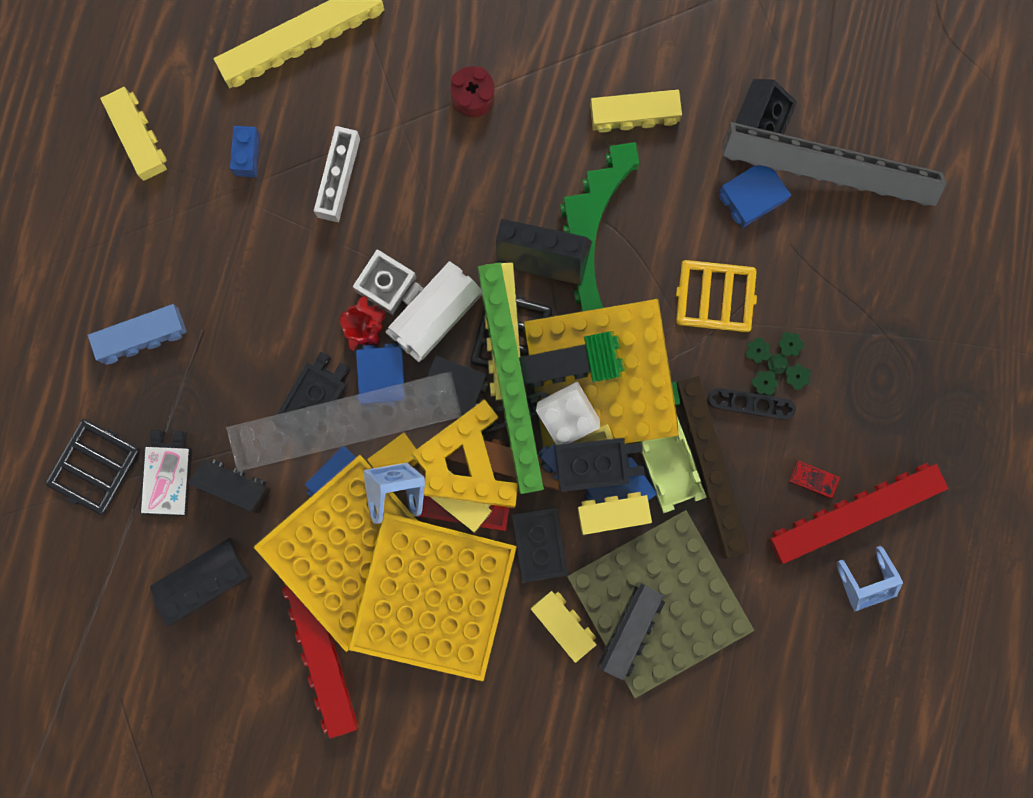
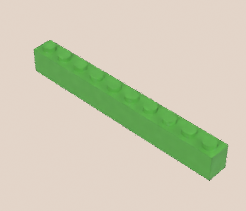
[477,262,544,494]

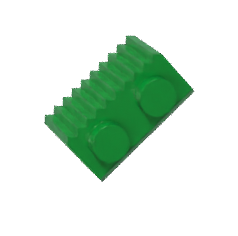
[584,331,625,382]

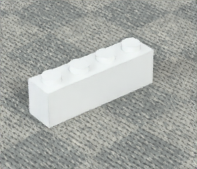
[314,126,360,222]

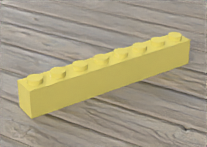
[213,0,384,88]

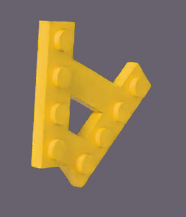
[412,400,518,508]

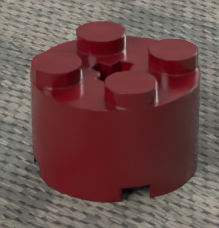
[450,66,495,117]

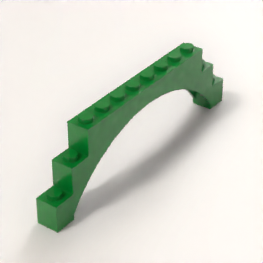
[560,142,680,407]

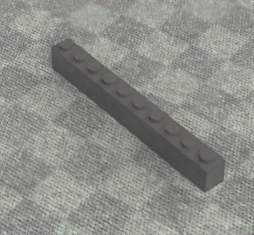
[722,122,947,206]

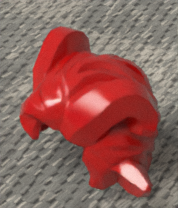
[339,296,386,351]

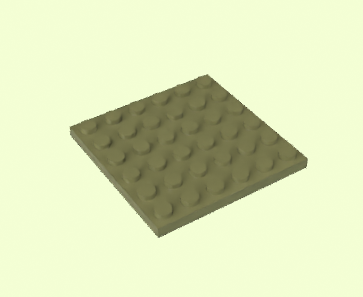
[567,510,755,698]

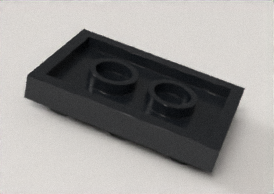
[512,508,568,583]

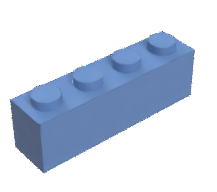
[88,304,187,365]

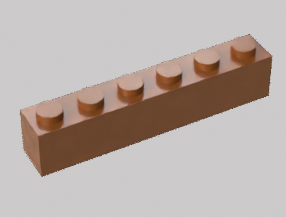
[443,429,568,493]

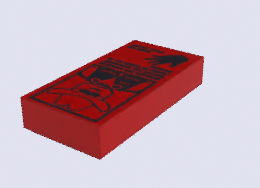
[789,460,840,499]

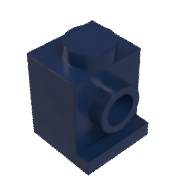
[537,444,558,481]

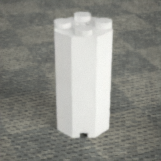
[386,261,482,362]

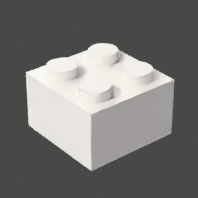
[353,249,417,315]
[536,381,600,445]

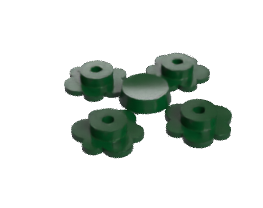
[746,332,811,396]

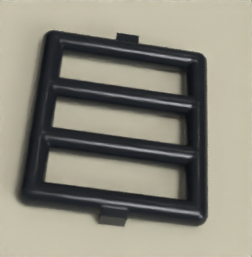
[470,295,552,368]
[46,419,140,515]

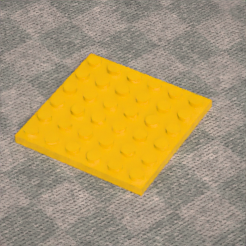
[524,299,680,448]
[254,455,417,652]
[348,513,517,681]

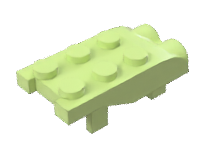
[637,417,707,513]

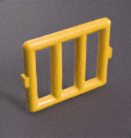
[676,260,757,332]

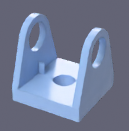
[364,463,425,524]
[837,546,903,612]

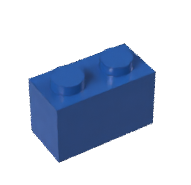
[230,126,261,178]

